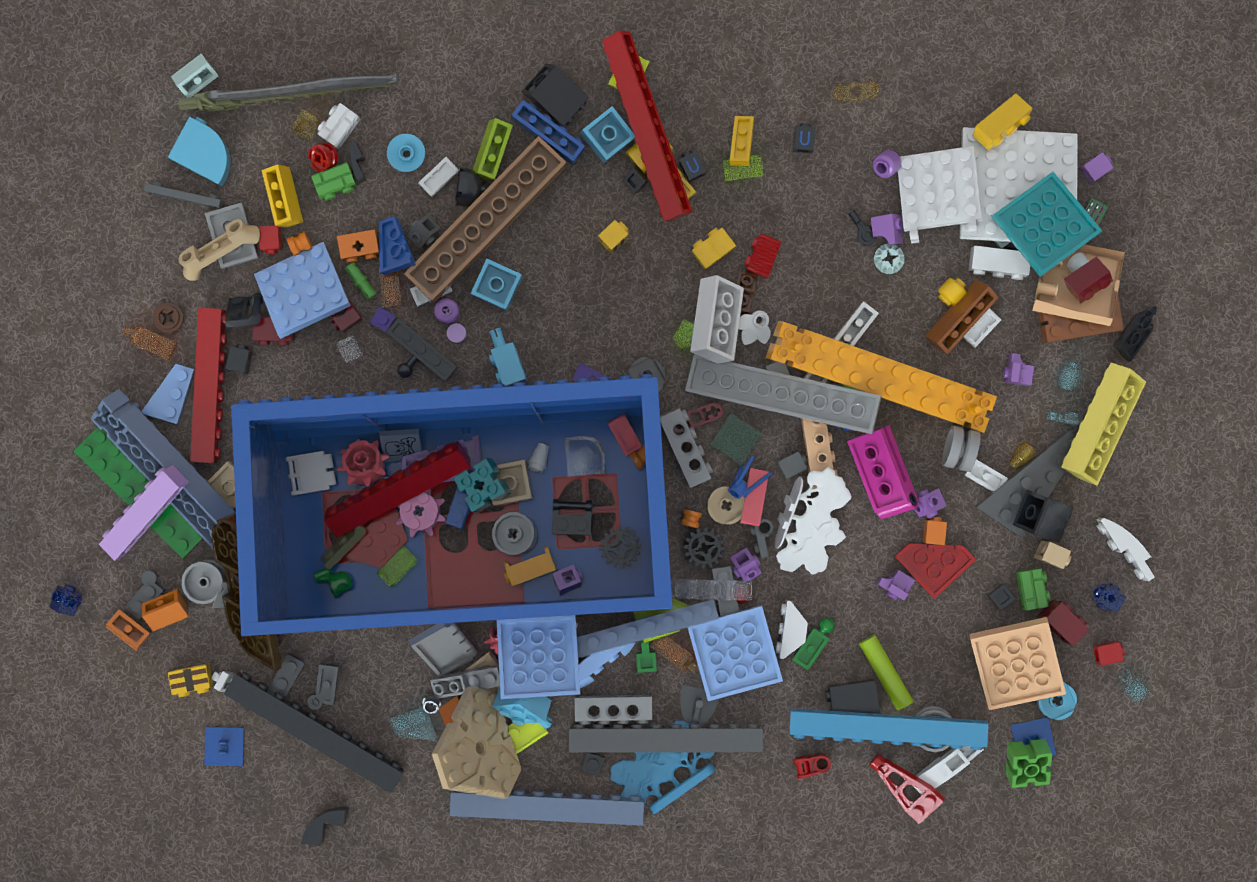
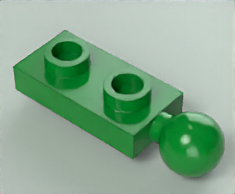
[792,618,835,670]

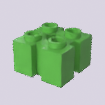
[1006,739,1052,788]

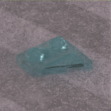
[389,706,439,741]

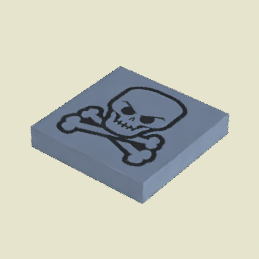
[379,429,422,462]

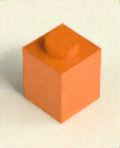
[923,517,947,545]

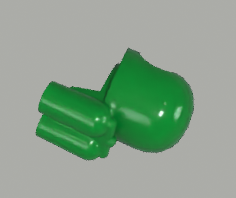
[313,568,353,598]

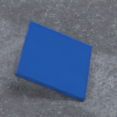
[1011,717,1056,756]
[204,727,244,766]

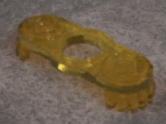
[833,81,879,102]

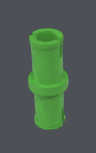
[345,262,377,300]

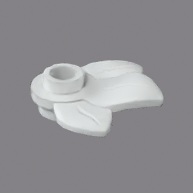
[738,310,771,345]

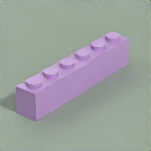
[99,465,189,561]

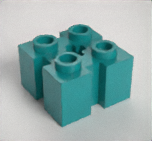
[454,458,511,512]

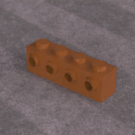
[925,280,999,355]

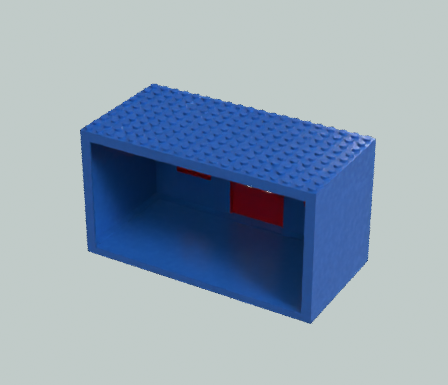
[231,374,673,636]

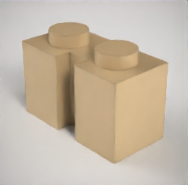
[1033,540,1071,569]

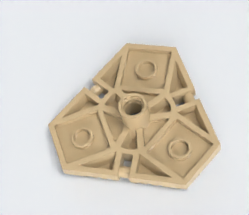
[432,686,521,799]

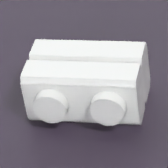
[318,103,361,150]

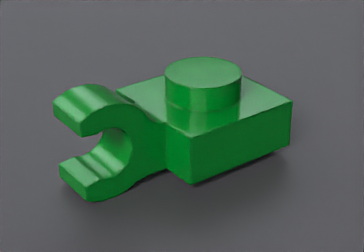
[636,640,657,673]

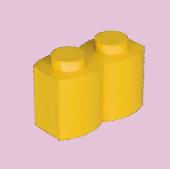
[691,228,736,270]

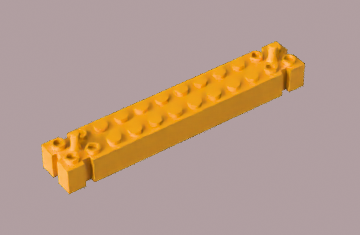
[766,321,997,433]

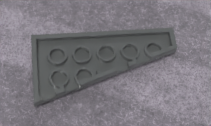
[974,431,1076,538]

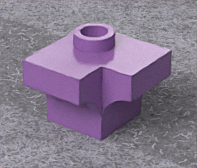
[871,214,906,245]
[1003,353,1034,386]
[876,569,915,600]

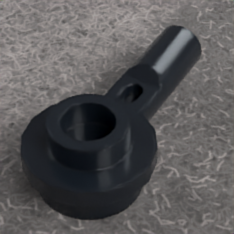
[848,210,877,245]

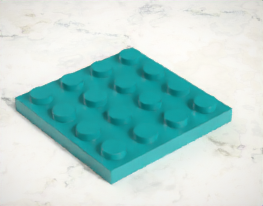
[992,172,1102,277]

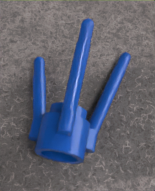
[728,456,773,499]

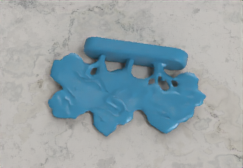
[610,720,716,814]

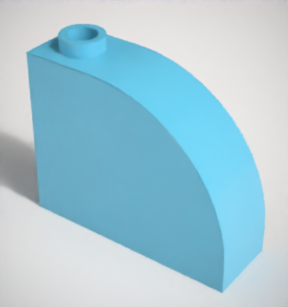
[168,117,231,187]

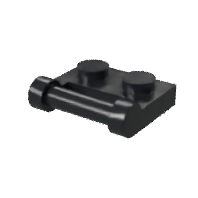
[225,293,264,328]
[552,499,592,535]

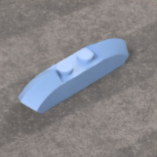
[578,642,636,688]

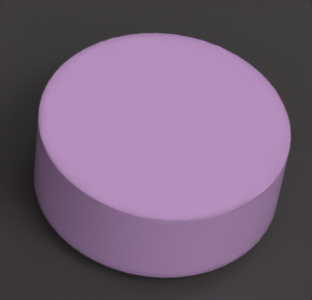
[447,323,466,343]

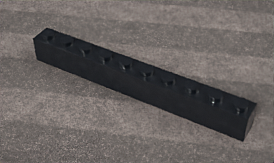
[224,672,404,793]

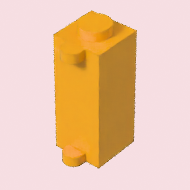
[504,546,557,586]

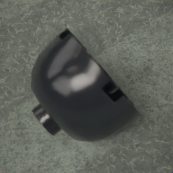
[455,167,485,207]

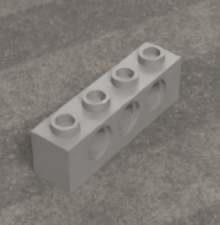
[660,407,713,488]
[575,695,652,725]

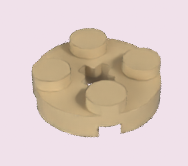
[707,486,745,524]

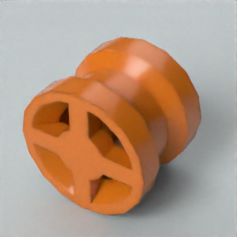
[680,509,702,528]

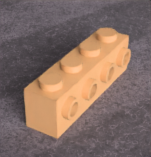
[801,418,838,489]

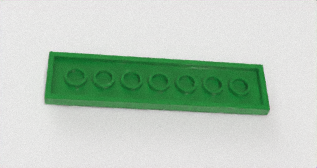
[73,427,203,558]

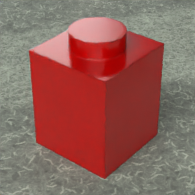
[259,226,282,255]
[1092,641,1125,666]

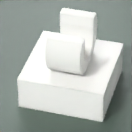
[211,671,235,692]

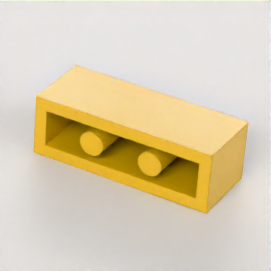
[972,94,1032,151]
[262,164,303,228]

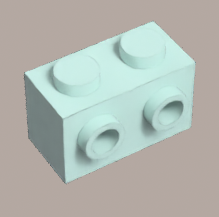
[171,54,218,98]

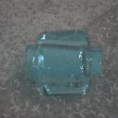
[1056,361,1084,391]

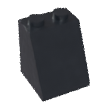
[521,63,589,126]
[1013,489,1074,543]

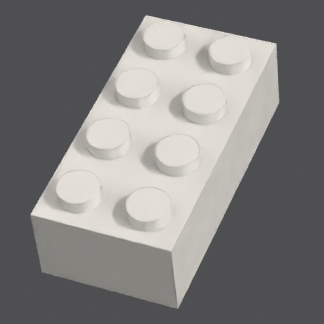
[690,275,744,364]

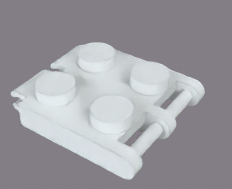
[286,451,336,496]

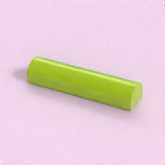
[858,634,913,710]

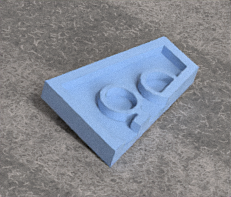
[141,364,195,424]

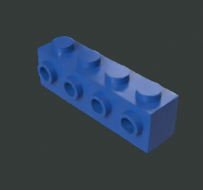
[512,100,585,166]

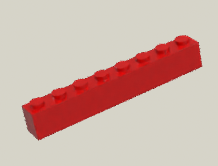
[190,308,227,463]
[324,441,470,537]

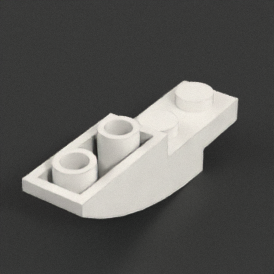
[1096,518,1155,581]
[915,746,984,795]

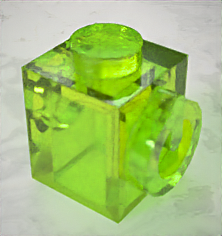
[672,319,694,350]

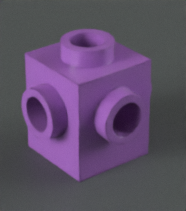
[914,488,946,518]
[730,548,761,583]

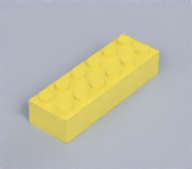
[1062,363,1146,486]

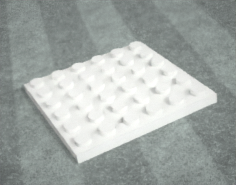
[960,127,1077,242]

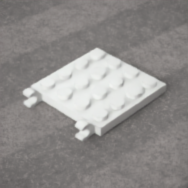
[898,146,982,244]

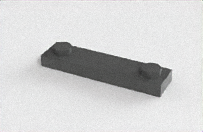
[144,182,224,209]

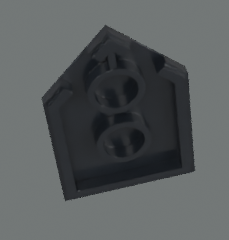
[1113,306,1157,362]

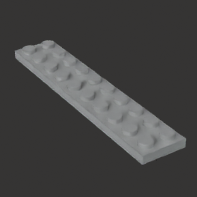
[685,354,882,435]

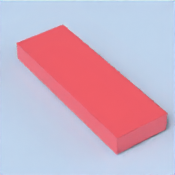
[740,468,769,526]

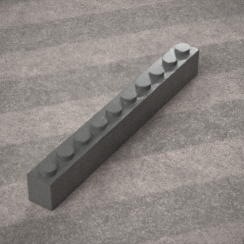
[569,724,763,752]

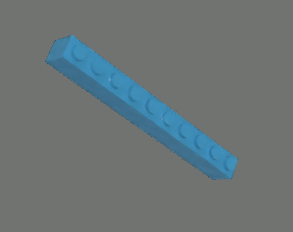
[790,708,988,750]

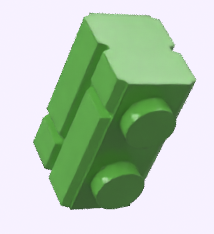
[311,162,357,201]
[1016,568,1050,610]

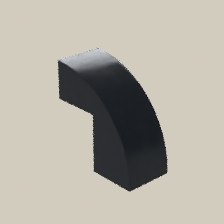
[301,807,348,846]

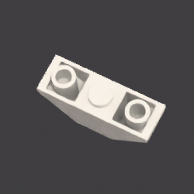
[776,600,808,659]

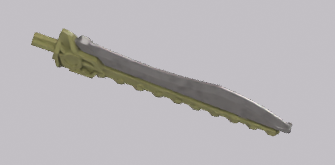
[178,74,399,113]

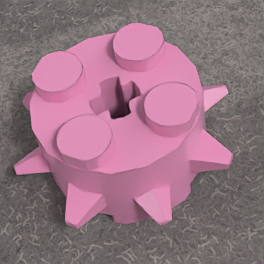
[396,489,446,537]

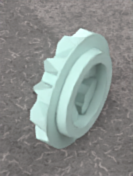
[874,244,904,274]

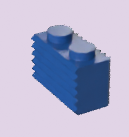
[445,487,470,530]

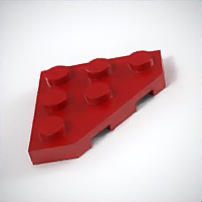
[894,543,976,599]

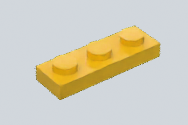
[730,116,754,166]

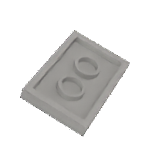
[205,203,259,269]

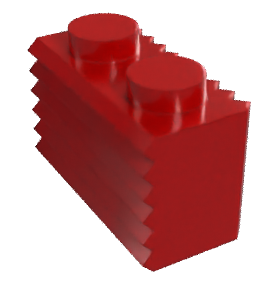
[744,233,782,279]

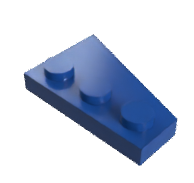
[379,216,416,276]

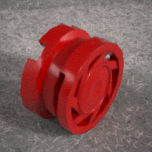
[308,142,338,172]

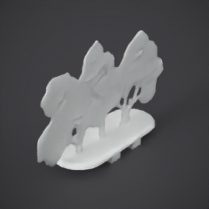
[775,467,852,574]

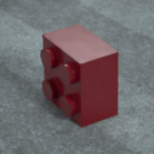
[1037,600,1090,647]

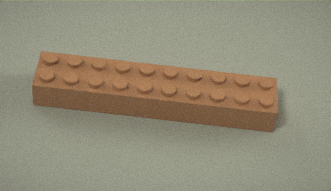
[404,136,567,303]

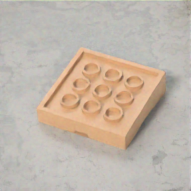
[1032,245,1125,326]
[970,617,1066,710]

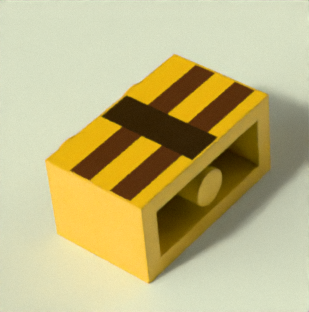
[598,220,628,254]
[168,663,214,697]

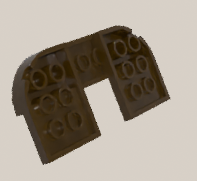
[211,513,282,671]

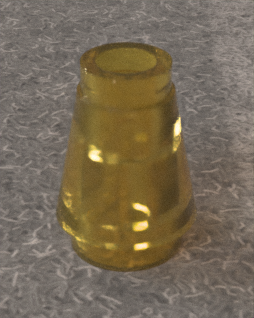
[1008,441,1036,470]

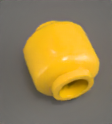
[938,278,967,306]

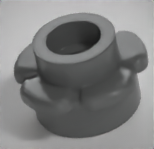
[422,695,441,714]

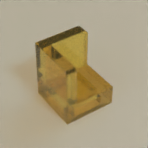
[291,109,322,141]

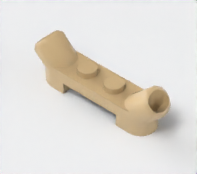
[179,219,260,281]

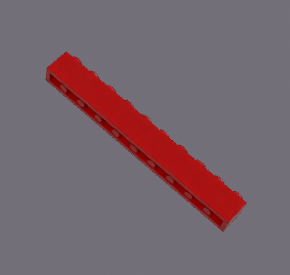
[602,31,693,221]

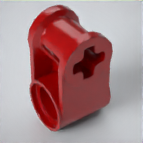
[792,753,831,779]

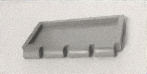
[408,623,478,677]

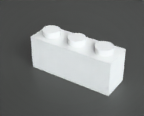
[968,246,1030,280]

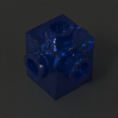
[1092,583,1127,613]
[49,584,82,616]

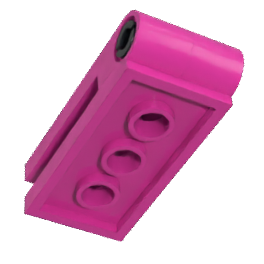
[847,425,918,519]

